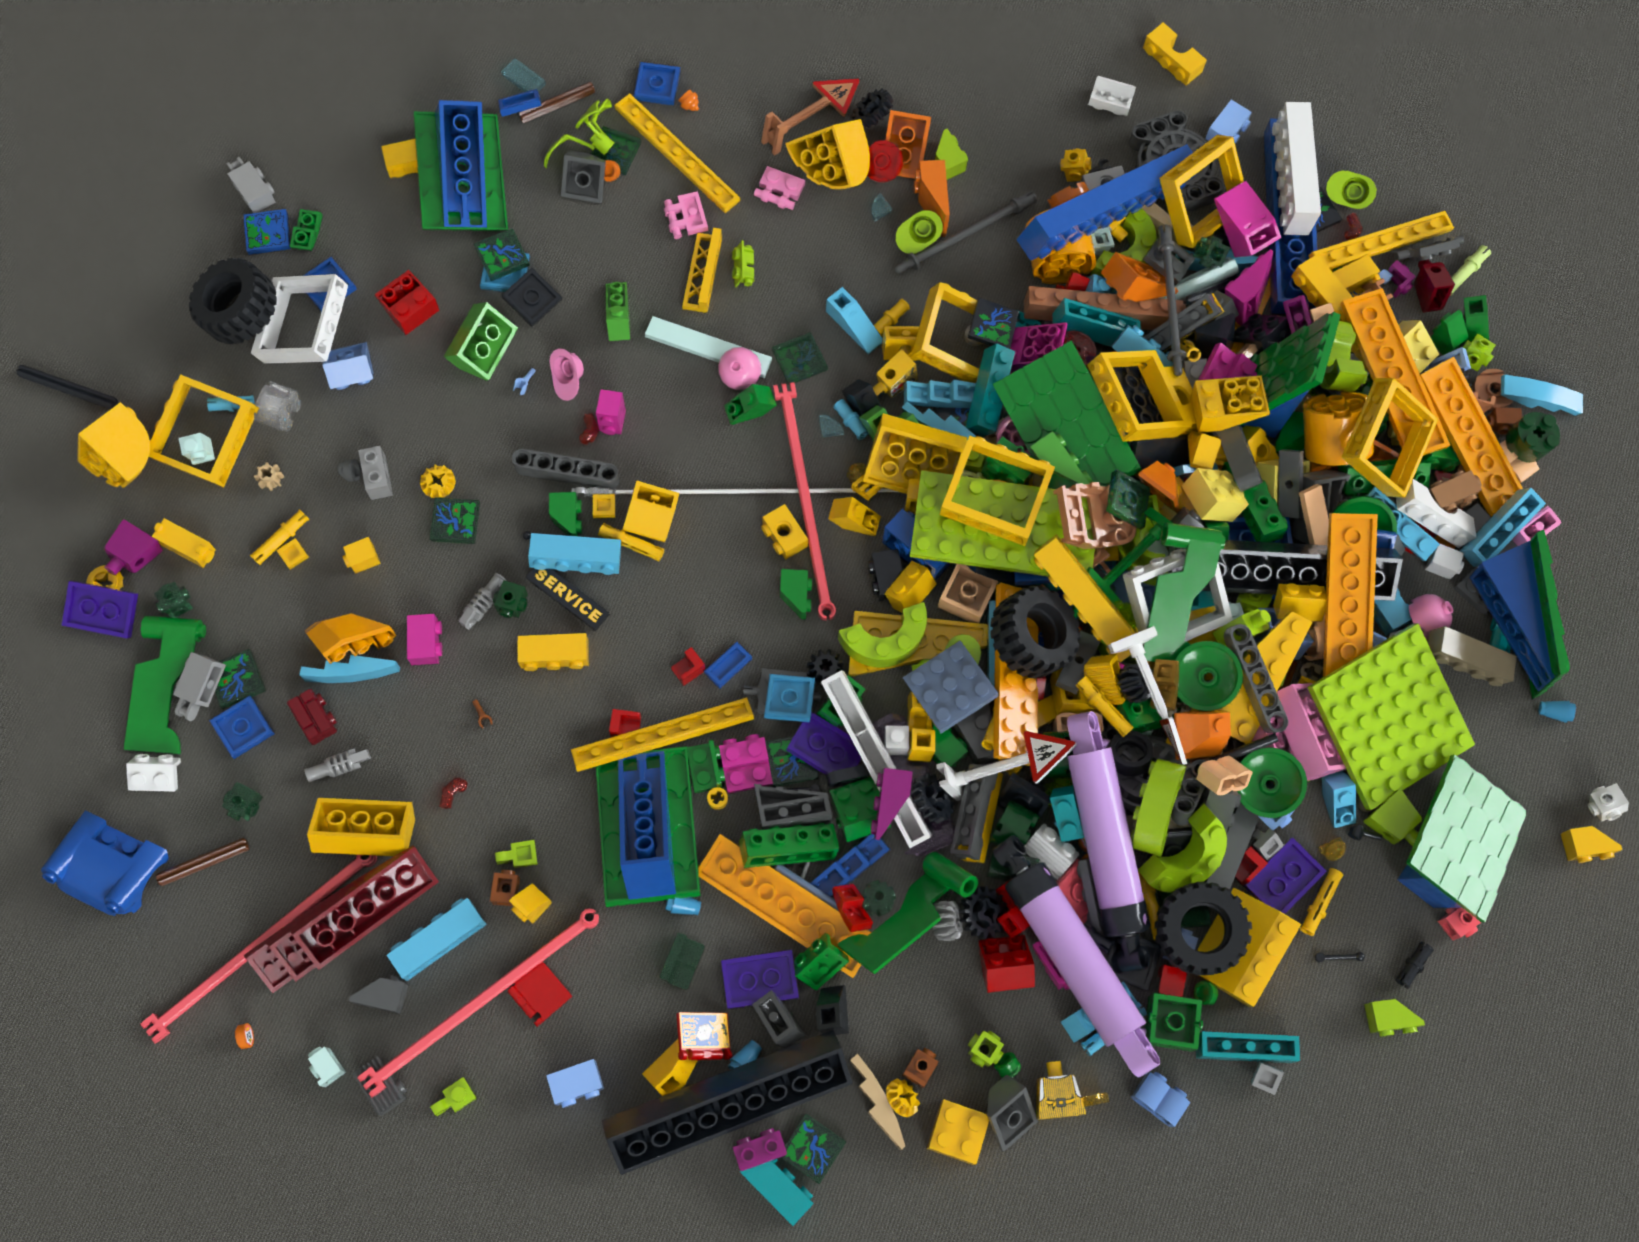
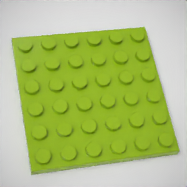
[1307,623,1475,810]

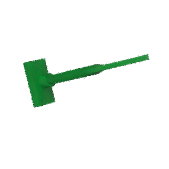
[1072,507,1173,617]

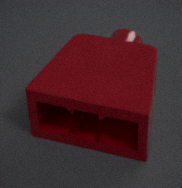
[1414,259,1455,313]

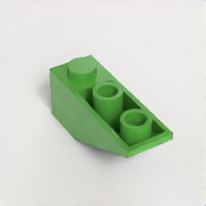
[606,282,630,341]
[1030,431,1092,484]

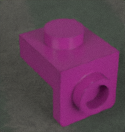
[1388,260,1416,298]

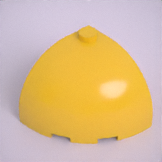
[785,119,870,189]
[77,402,150,488]

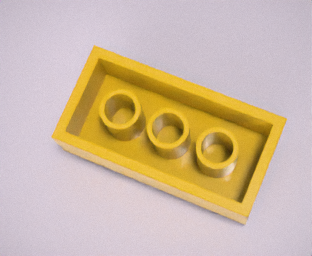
[307,798,415,856]

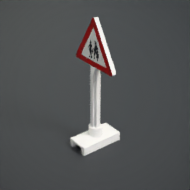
[1108,626,1187,765]
[936,731,1077,801]

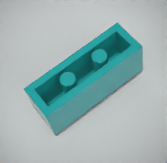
[740,1159,814,1226]

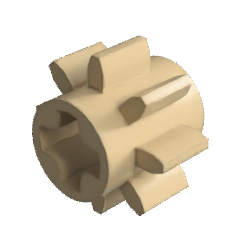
[254,462,284,491]

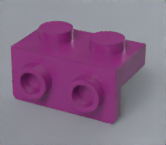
[733,1128,787,1171]

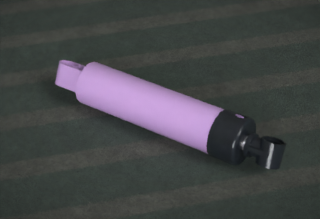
[1067,711,1151,972]
[993,835,1160,1077]

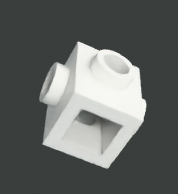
[1588,783,1629,822]

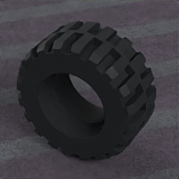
[189,258,277,344]
[990,586,1080,678]
[1154,882,1252,976]

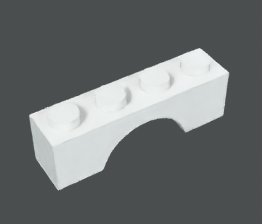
[1396,479,1476,548]

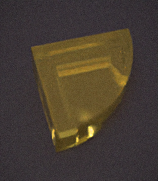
[1081,1092,1110,1107]

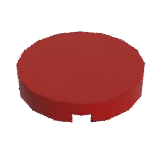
[867,140,903,183]

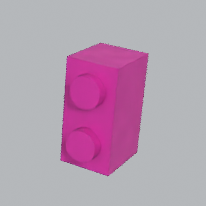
[596,389,626,435]
[407,614,443,665]

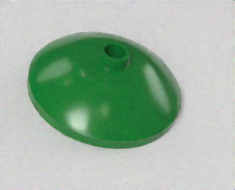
[1332,496,1397,534]
[1175,641,1243,711]
[1238,748,1307,818]

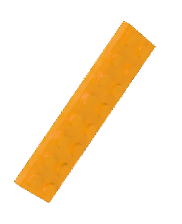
[1340,288,1450,456]
[1419,357,1523,517]
[1323,513,1378,677]
[993,583,1038,766]
[698,834,872,978]

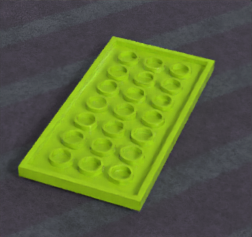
[910,470,1095,577]

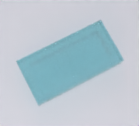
[501,58,546,92]

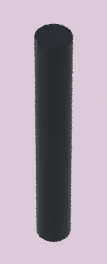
[1209,733,1279,761]

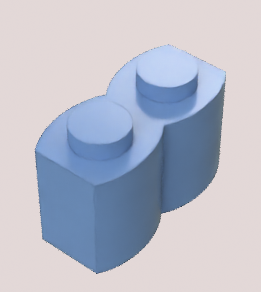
[1131,1072,1191,1128]

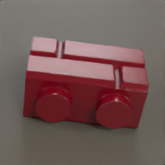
[287,689,337,745]

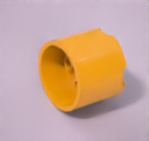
[1025,209,1096,284]
[1303,392,1374,466]

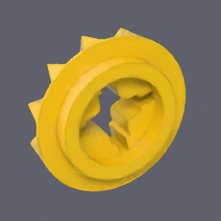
[420,464,456,499]
[86,565,124,590]
[886,1078,920,1117]

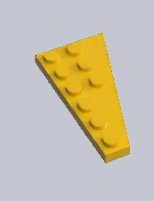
[848,611,988,677]
[1189,612,1312,744]

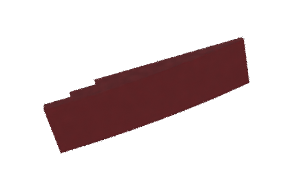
[244,845,439,993]

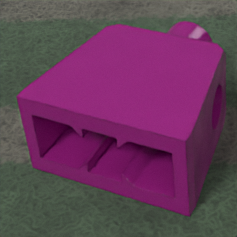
[104,519,163,576]

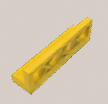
[682,228,722,313]

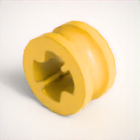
[707,787,728,810]

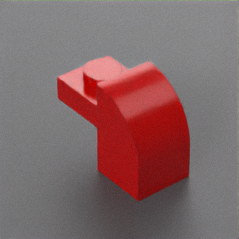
[996,879,1030,938]

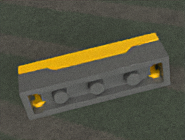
[1144,293,1225,352]
[950,764,1003,863]

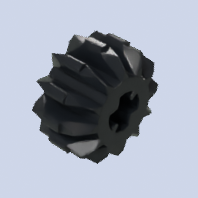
[807,649,845,688]
[1117,664,1151,704]

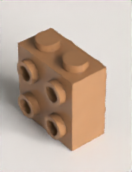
[1428,470,1482,513]

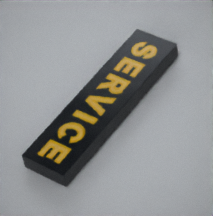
[526,568,610,632]

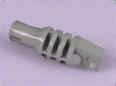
[459,573,506,630]
[304,748,371,783]

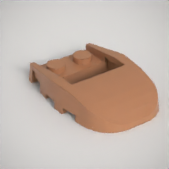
[1053,482,1136,549]

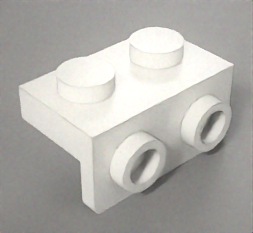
[1088,76,1136,116]
[126,754,181,791]

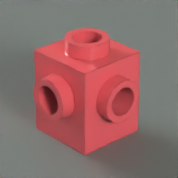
[1437,908,1481,941]

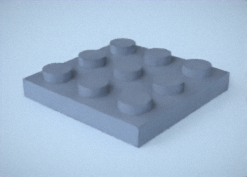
[903,641,999,734]

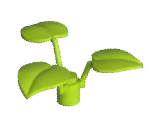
[544,98,614,168]

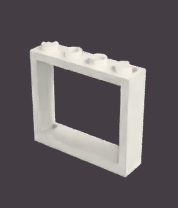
[251,274,348,364]
[1123,549,1233,641]

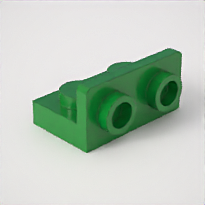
[687,740,725,794]
[794,933,849,991]

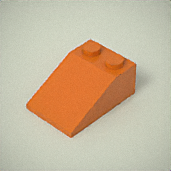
[885,110,931,179]
[913,160,950,237]
[1101,252,1178,302]

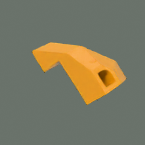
[304,613,397,664]

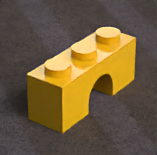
[1143,22,1207,86]
[1164,366,1198,435]
[907,691,935,762]

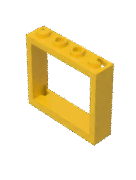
[1159,135,1244,248]
[911,282,979,383]
[1087,350,1192,442]
[149,374,259,488]
[1341,378,1438,498]
[940,435,1055,546]

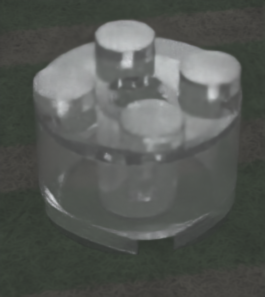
[254,381,301,431]

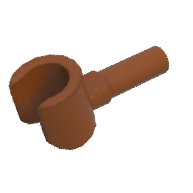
[472,699,493,729]

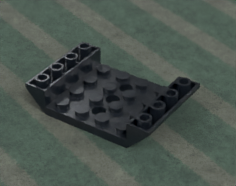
[1086,355,1198,471]

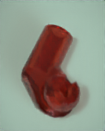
[1344,213,1362,241]
[579,413,599,445]
[440,777,467,809]

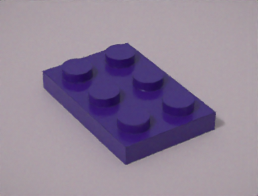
[62,581,138,638]
[786,712,861,786]
[1243,837,1327,914]
[721,950,799,1009]

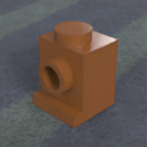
[1486,407,1522,434]
[490,870,520,907]
[902,1048,939,1089]

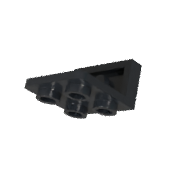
[1234,313,1291,353]

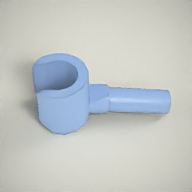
[1379,269,1393,285]
[513,368,536,395]

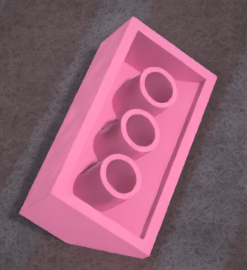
[1277,683,1346,781]

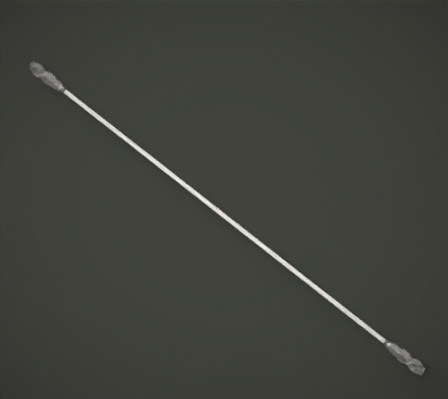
[572,483,1029,498]

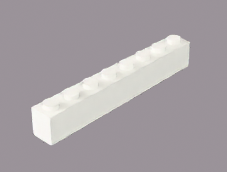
[821,670,932,848]

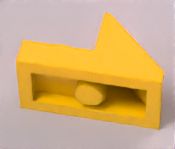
[1188,430,1221,469]

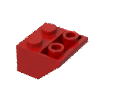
[375,270,440,335]
[978,935,1035,993]

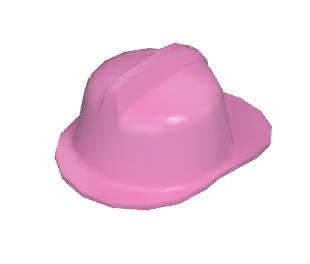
[550,349,584,401]

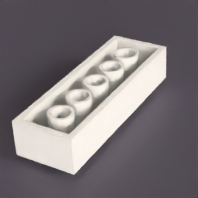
[1272,102,1321,235]

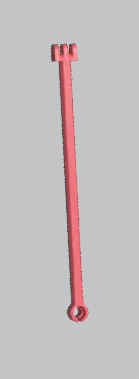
[773,382,836,621]
[140,855,377,1044]
[357,908,599,1098]

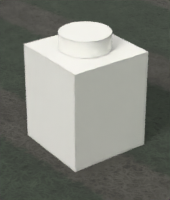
[1425,543,1464,579]
[884,726,909,755]

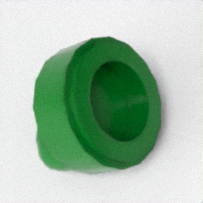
[1193,981,1218,1005]
[994,1052,1021,1078]

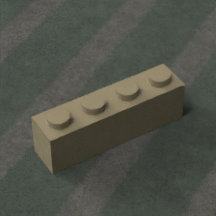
[1428,626,1517,686]

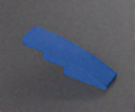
[810,834,891,898]

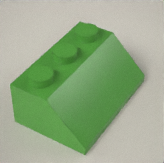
[443,302,518,381]

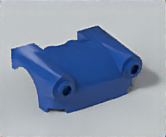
[41,810,169,916]

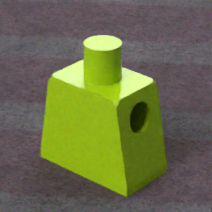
[1212,609,1271,647]
[1363,789,1422,847]

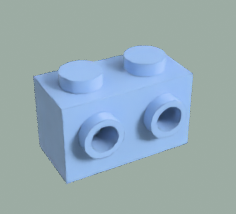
[1205,100,1252,144]
[546,1059,604,1108]

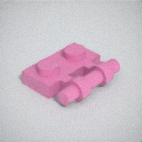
[754,166,805,210]
[664,191,708,239]

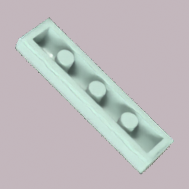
[1160,257,1239,300]

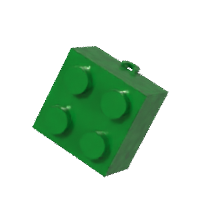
[981,436,1036,485]
[830,777,891,842]
[1145,993,1203,1052]

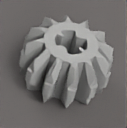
[933,900,963,941]

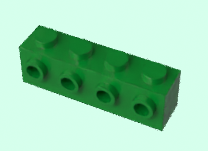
[1338,459,1431,497]
[1221,461,1288,542]
[1116,696,1192,733]
[739,823,839,868]

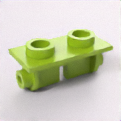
[732,240,754,288]

